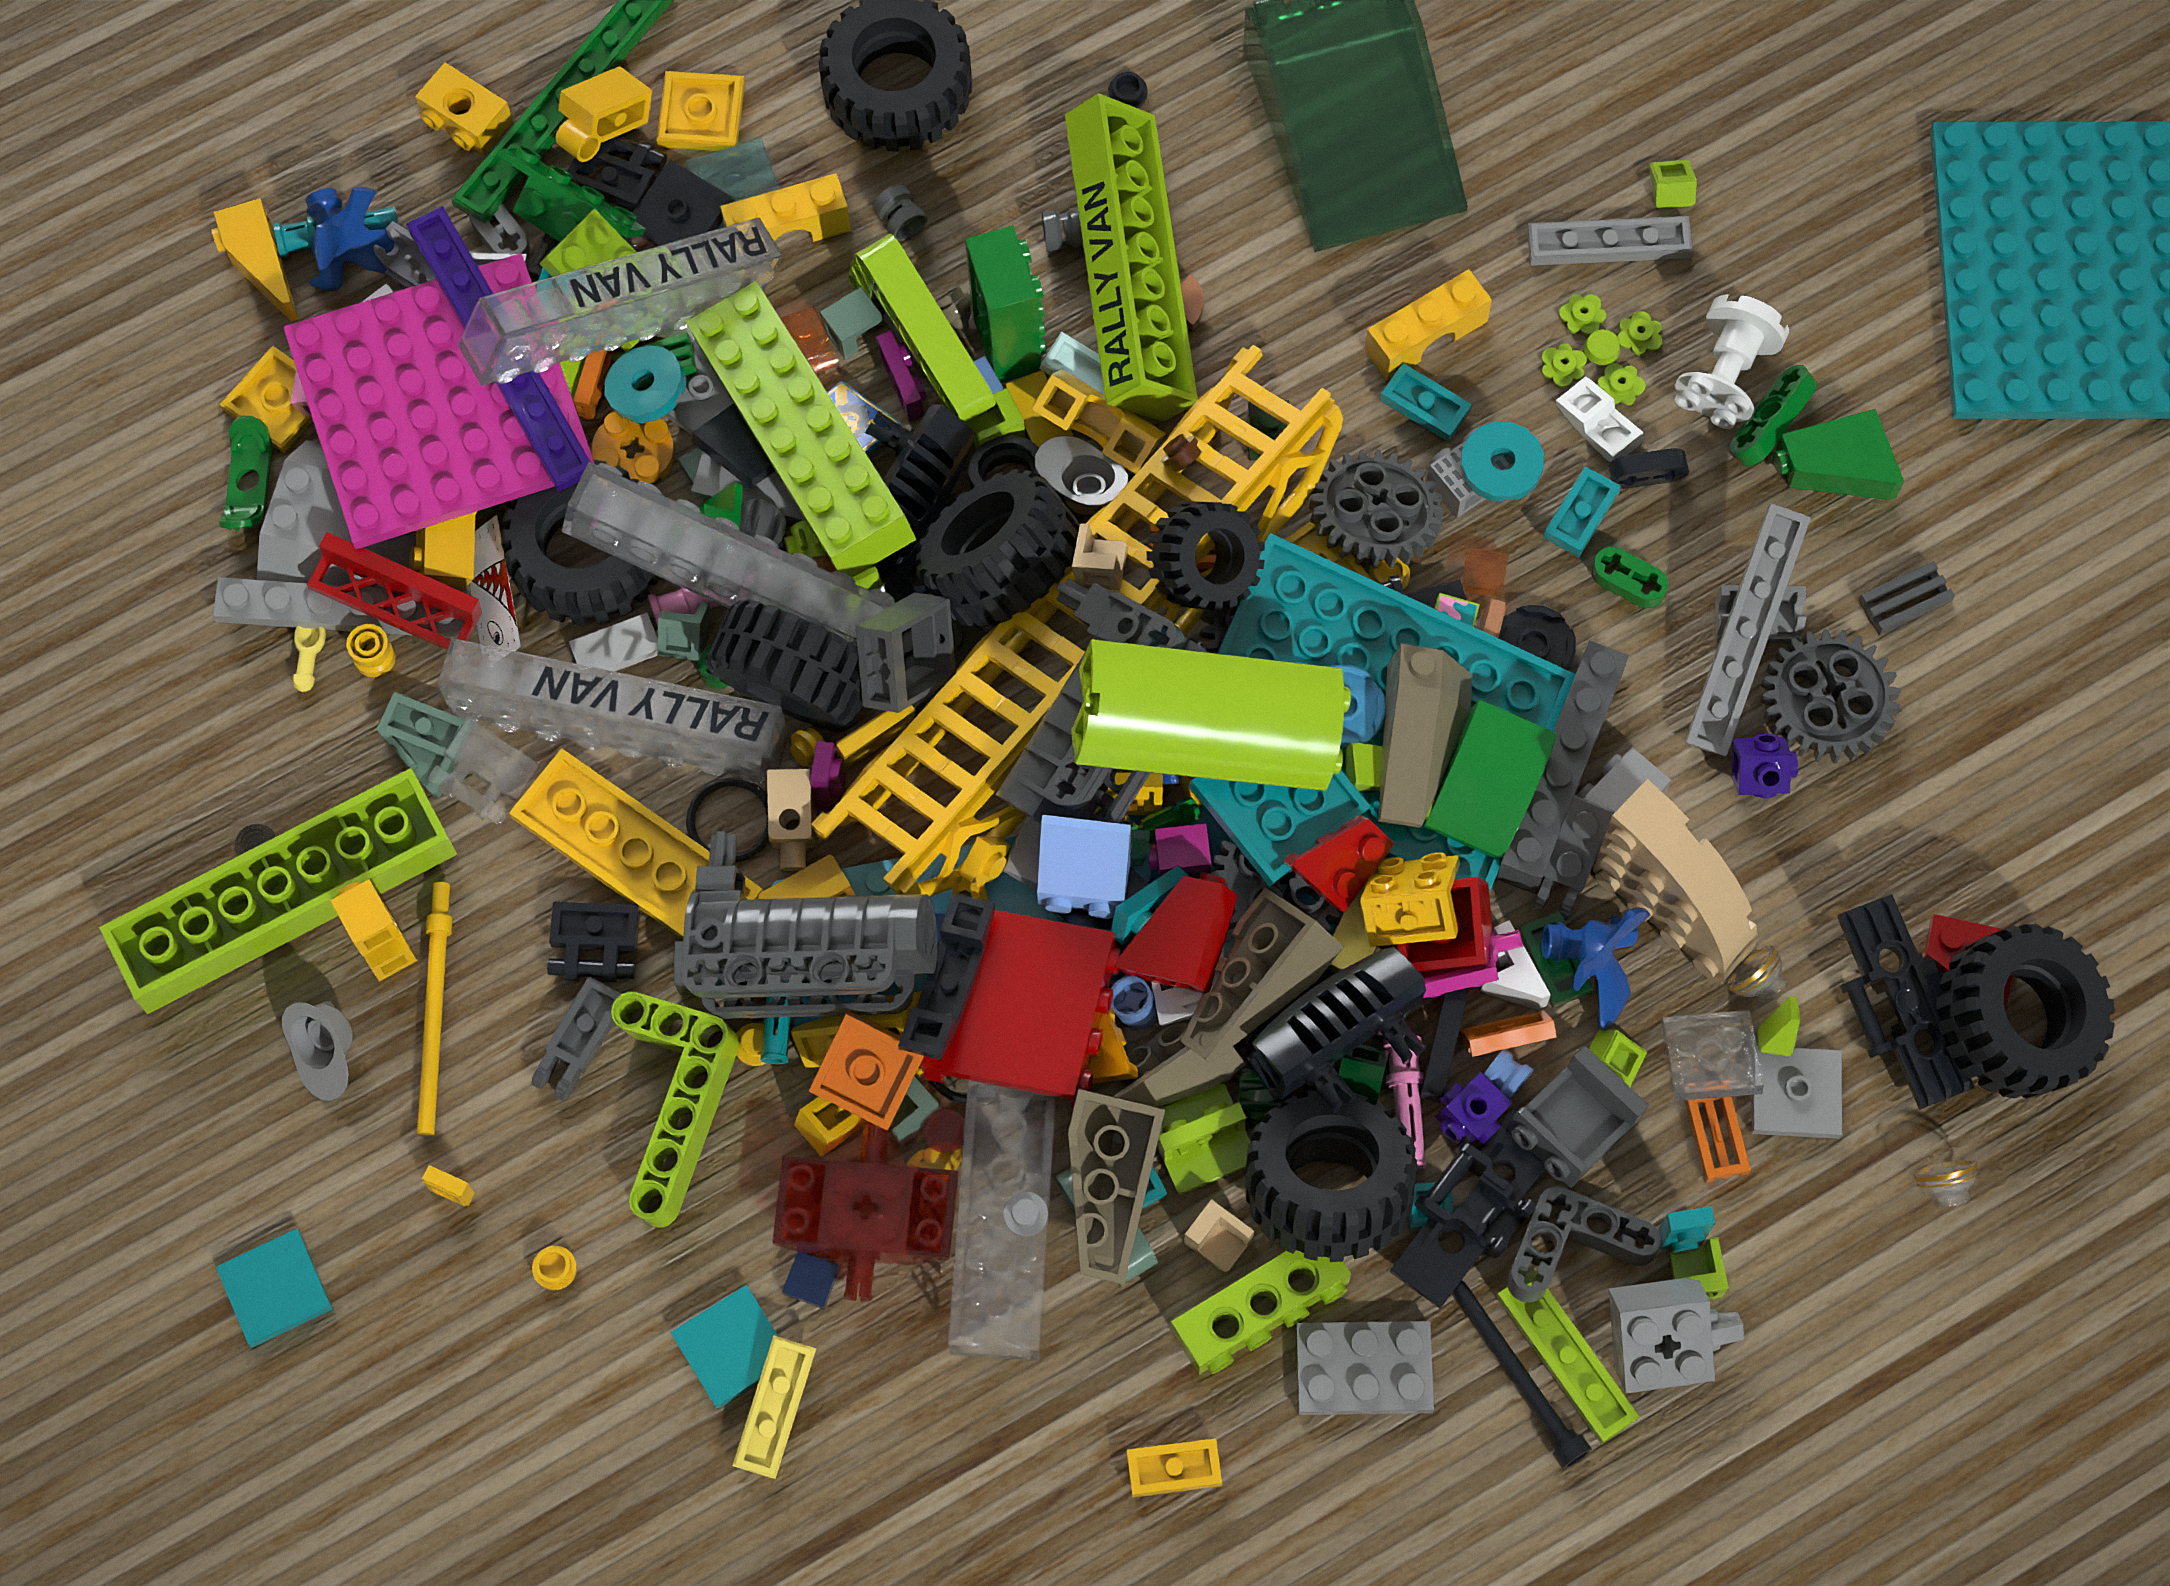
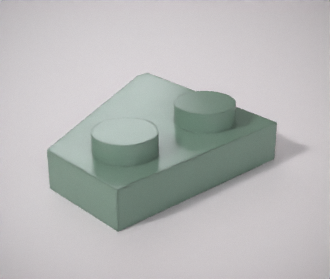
[376,692,473,799]

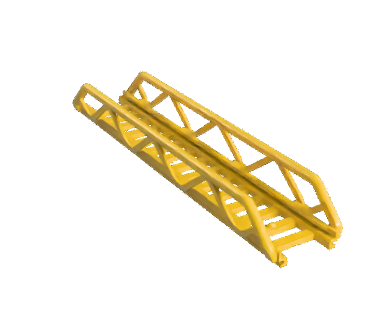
[811,345,1343,897]

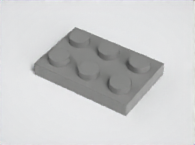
[1296,1321,1434,1415]

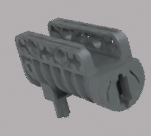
[995,579,1208,824]
[681,831,937,1019]

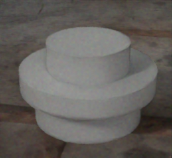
[1003,1192,1048,1237]

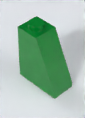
[1773,409,1904,500]

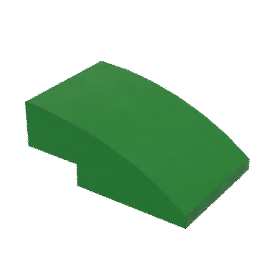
[1423,700,1558,861]

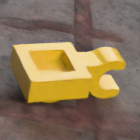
[951,836,1011,901]

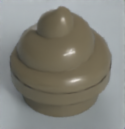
[935,286,971,330]

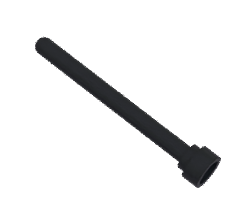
[1452,1281,1592,1470]

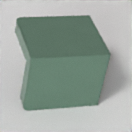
[820,287,882,360]
[657,602,710,661]
[885,1077,941,1148]

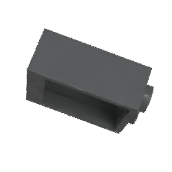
[856,592,956,713]

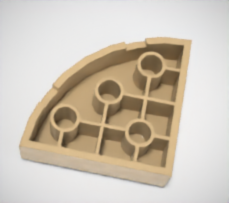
[1592,779,1758,983]

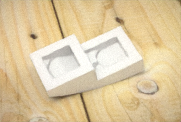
[1556,376,1644,462]

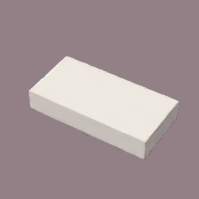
[569,613,658,681]

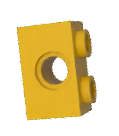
[415,62,513,156]

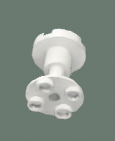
[1674,294,1789,429]

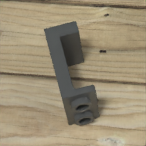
[1506,1045,1650,1188]

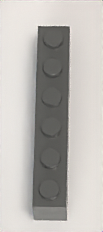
[1496,640,1629,895]

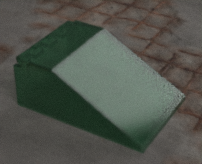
[1243,0,1468,252]

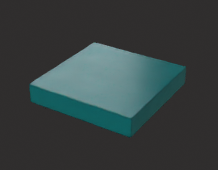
[216,1228,334,1348]
[670,1285,779,1409]

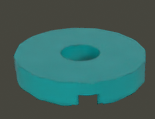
[605,345,686,423]
[1461,421,1544,502]

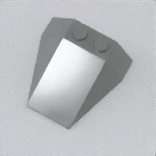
[256,440,416,589]

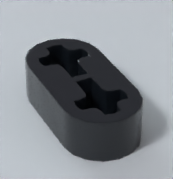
[1608,448,1689,489]

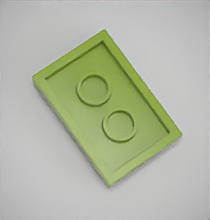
[539,209,681,353]

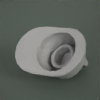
[1035,436,1128,515]
[282,1001,353,1101]

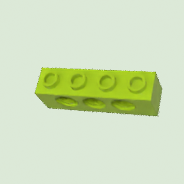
[1171,1250,1351,1375]

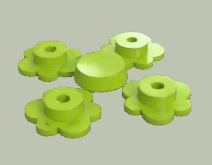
[1542,294,1662,405]

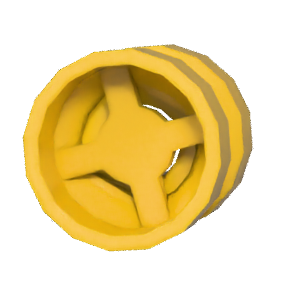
[346,624,396,678]

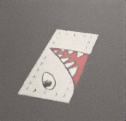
[470,515,521,672]

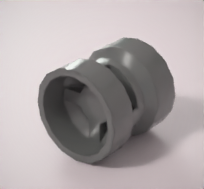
[873,184,928,241]
[1042,207,1083,252]

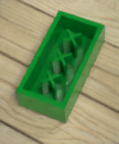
[965,225,1047,383]

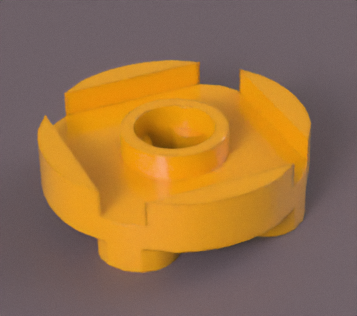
[591,412,675,489]

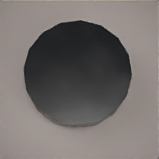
[1498,605,1576,670]

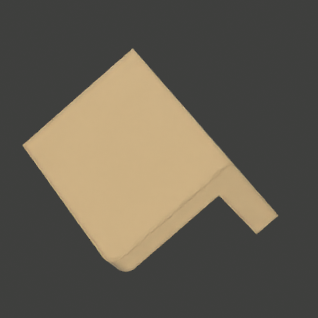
[1072,523,1128,590]
[1184,1199,1254,1273]

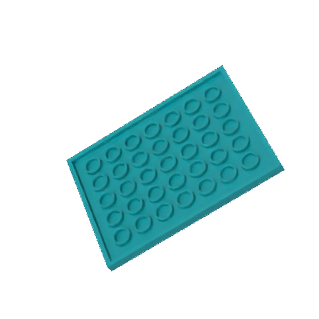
[1930,121,2170,419]
[1216,533,1576,893]

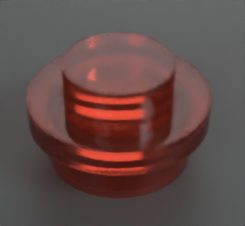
[924,1109,968,1153]

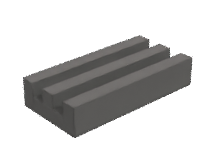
[1859,561,1955,635]

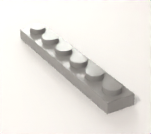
[1684,503,1811,757]
[213,577,464,639]

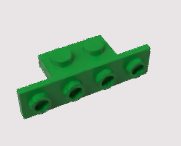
[497,145,646,242]

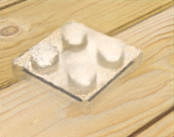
[1662,1010,1764,1101]

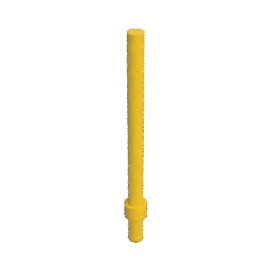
[417,882,453,1136]

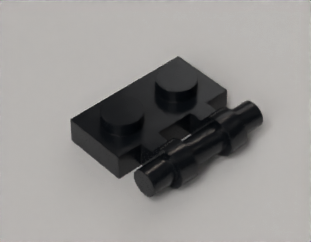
[567,134,667,210]
[547,901,641,983]

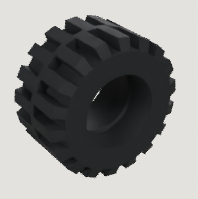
[1146,502,1265,610]

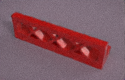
[307,532,482,656]

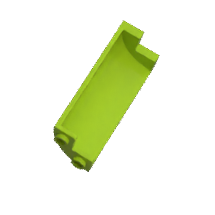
[1071,639,1351,791]

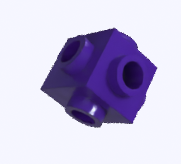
[1731,733,1798,798]
[1435,1072,1512,1144]

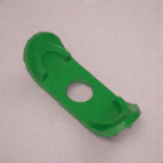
[218,416,272,531]

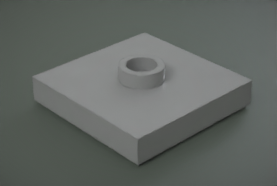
[664,340,733,435]
[1752,1046,1842,1139]

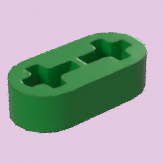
[1592,547,1668,609]

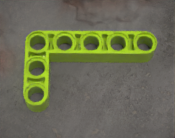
[848,233,996,423]
[611,992,739,1228]

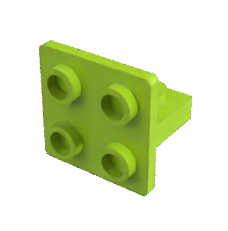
[1157,1083,1251,1195]

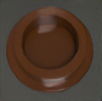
[1161,434,1202,472]

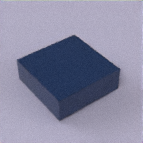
[782,1251,840,1310]

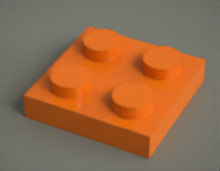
[809,1010,924,1131]

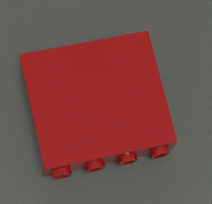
[920,910,1123,1108]

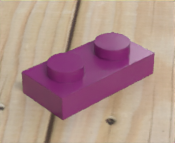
[876,331,927,422]
[810,740,846,811]

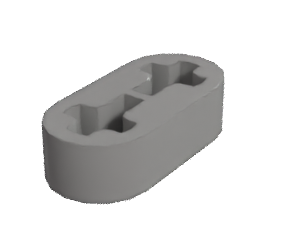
[469,203,530,256]

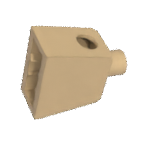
[767,769,817,871]

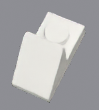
[1480,920,1551,1010]

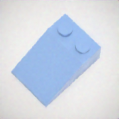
[1037,815,1131,919]

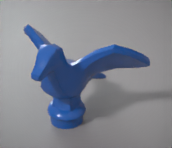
[305,186,394,291]
[1541,907,1650,1030]

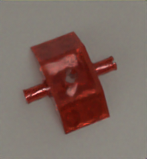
[772,1122,959,1302]

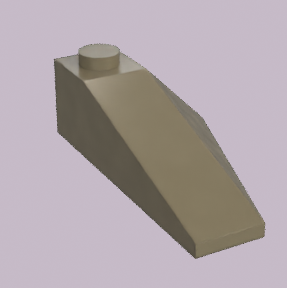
[1378,644,1472,828]
[1181,888,1344,1063]
[1065,1006,1246,1119]
[1068,1089,1165,1285]

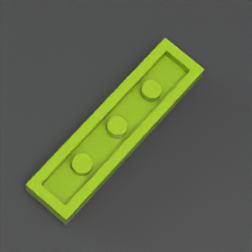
[1496,1269,1640,1445]

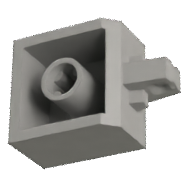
[1609,1278,1744,1393]

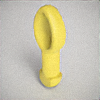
[293,626,326,692]

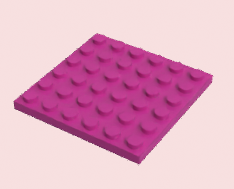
[283,253,597,550]

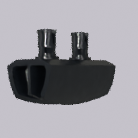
[865,405,975,577]
[1247,946,1427,1113]

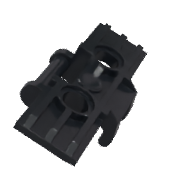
[1837,894,1975,1110]
[1390,1108,1545,1309]

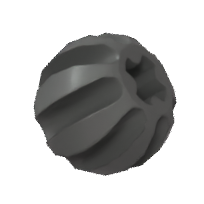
[727,499,787,559]

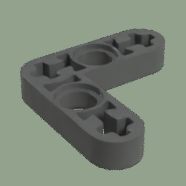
[1507,1186,1662,1303]

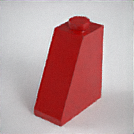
[1115,873,1238,994]

